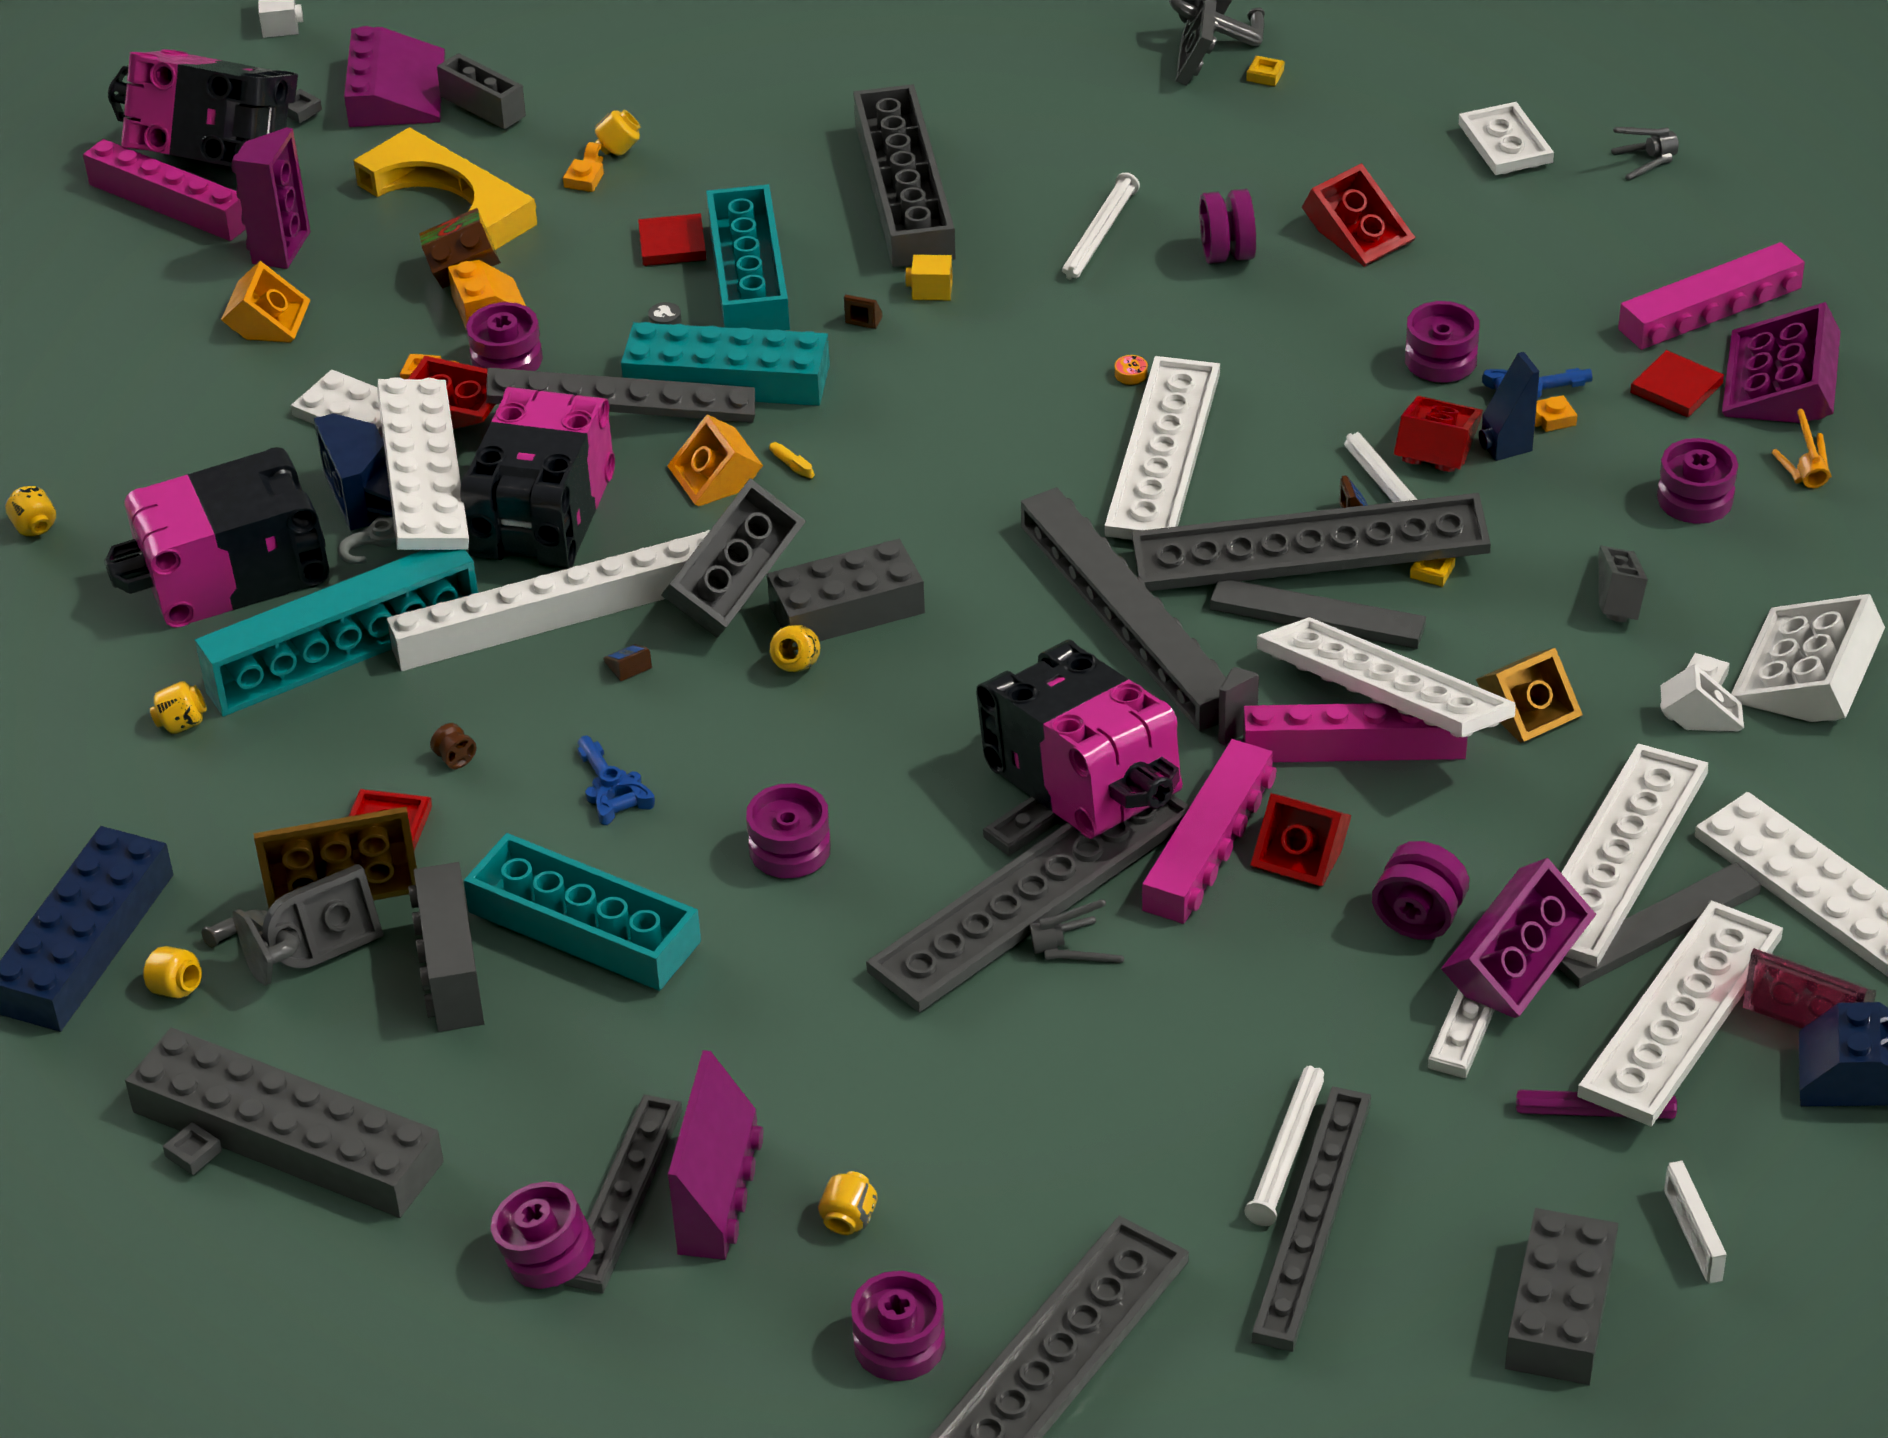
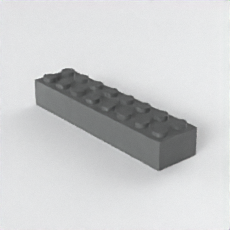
[853,84,956,267]
[125,1027,444,1218]

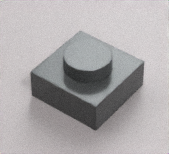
[287,89,322,123]
[163,1122,222,1175]

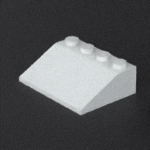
[1731,594,1885,722]

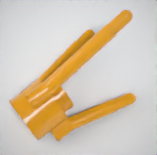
[1772,409,1832,488]

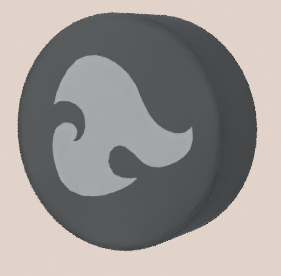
[648,302,681,325]

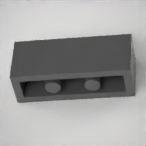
[437,53,526,129]

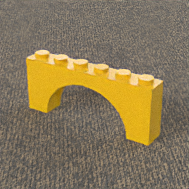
[353,127,537,250]

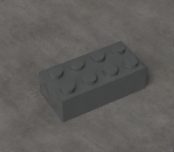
[661,478,806,638]
[767,538,925,647]
[408,862,485,1032]
[1505,1208,1619,1385]

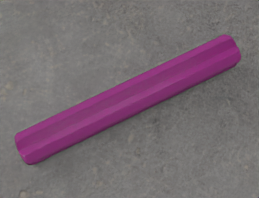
[1516,1089,1677,1119]

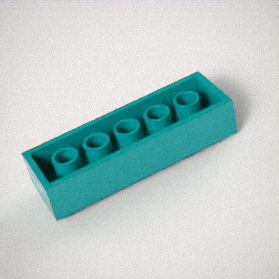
[706,184,790,331]
[621,322,830,406]
[463,833,701,991]

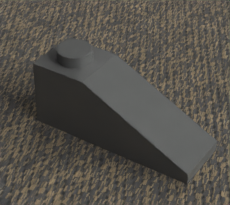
[1598,545,1648,622]

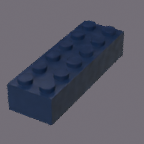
[0,826,174,1032]

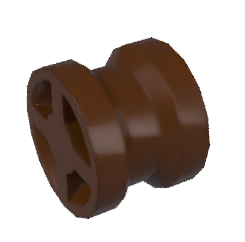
[430,723,477,769]

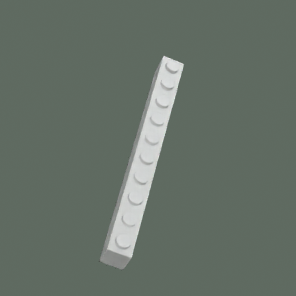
[387,530,710,671]

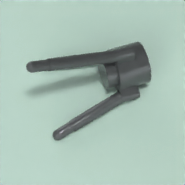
[1611,127,1679,180]
[1030,899,1124,963]

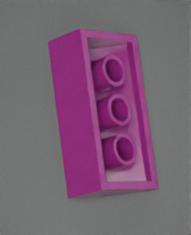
[232,128,311,269]
[1441,858,1597,1018]

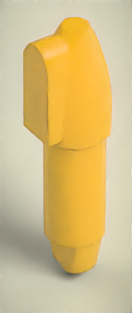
[769,442,815,479]

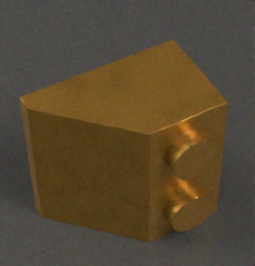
[1476,647,1583,743]

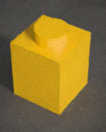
[905,255,953,301]

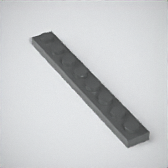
[486,368,755,422]
[1252,1086,1371,1352]

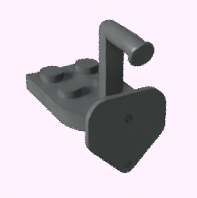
[1169,0,1265,86]
[201,864,384,986]

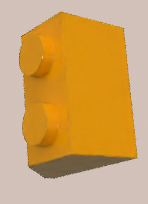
[448,259,526,328]
[221,261,311,343]
[667,414,763,506]

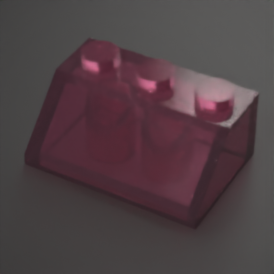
[1743,948,1877,1029]

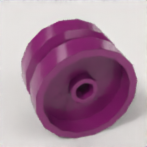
[1199,189,1256,264]
[1405,301,1480,382]
[466,302,543,371]
[1657,438,1739,524]
[746,783,831,878]
[1372,841,1470,940]
[490,1181,595,1289]
[851,1271,946,1381]

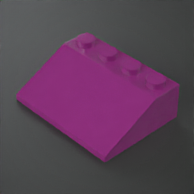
[344,26,445,127]
[1722,302,1841,423]
[668,1050,764,1260]

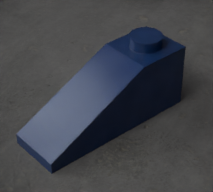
[1478,352,1540,461]

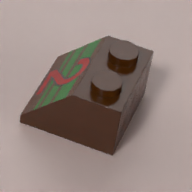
[419,208,501,289]

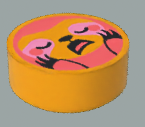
[1115,355,1148,385]

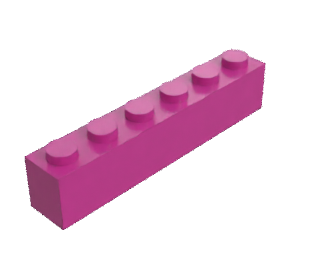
[83,139,246,241]
[1618,242,1805,350]
[1243,703,1468,762]
[1142,739,1277,924]

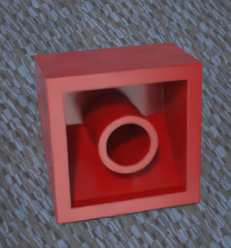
[1250,793,1352,886]

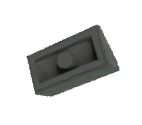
[1218,667,1259,745]

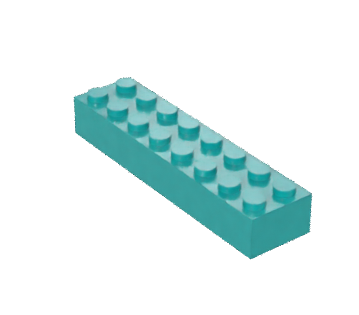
[195,550,478,717]

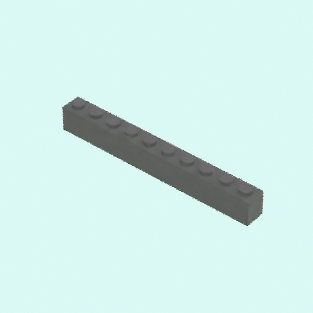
[1021,487,1226,732]

